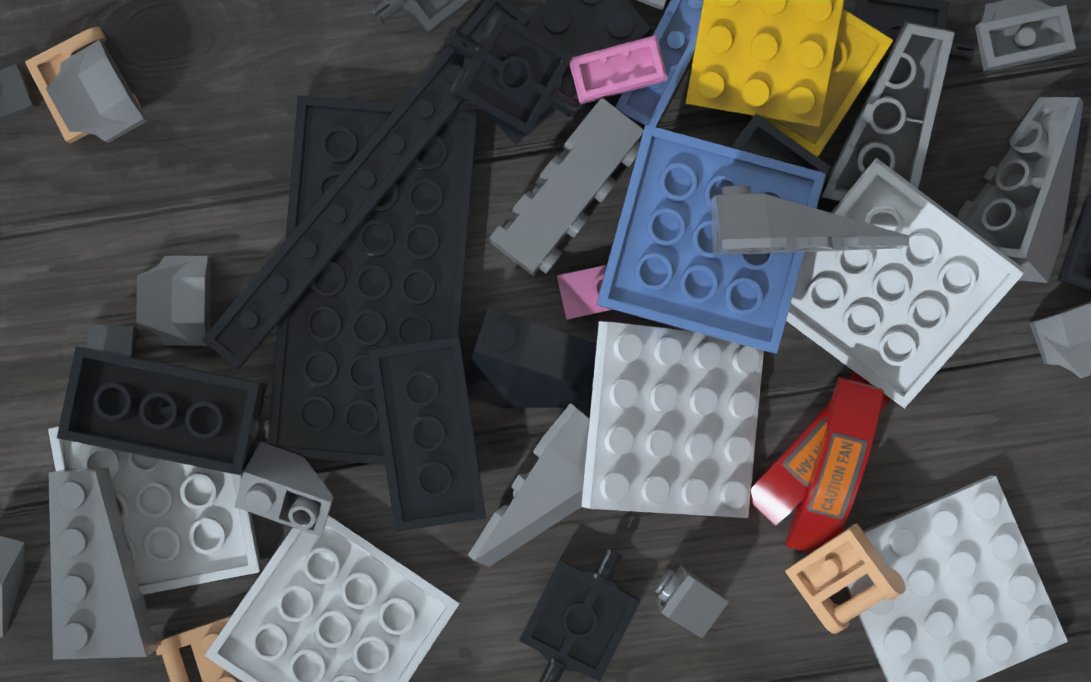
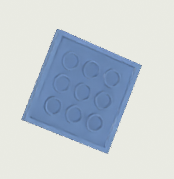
[596,125,826,354]

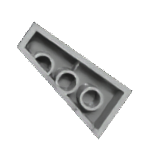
[821,22,954,201]
[49,468,158,660]

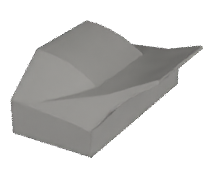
[975,0,1076,71]
[46,40,147,143]
[136,256,212,346]
[1029,301,1091,379]

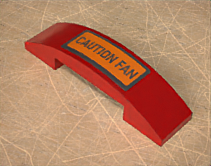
[750,371,891,525]
[785,377,884,553]

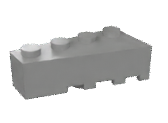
[489,98,644,277]

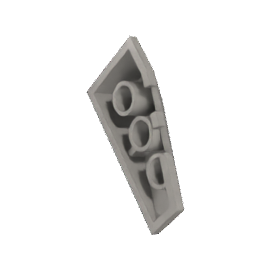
[957,97,1083,283]
[711,185,909,256]
[468,403,590,567]

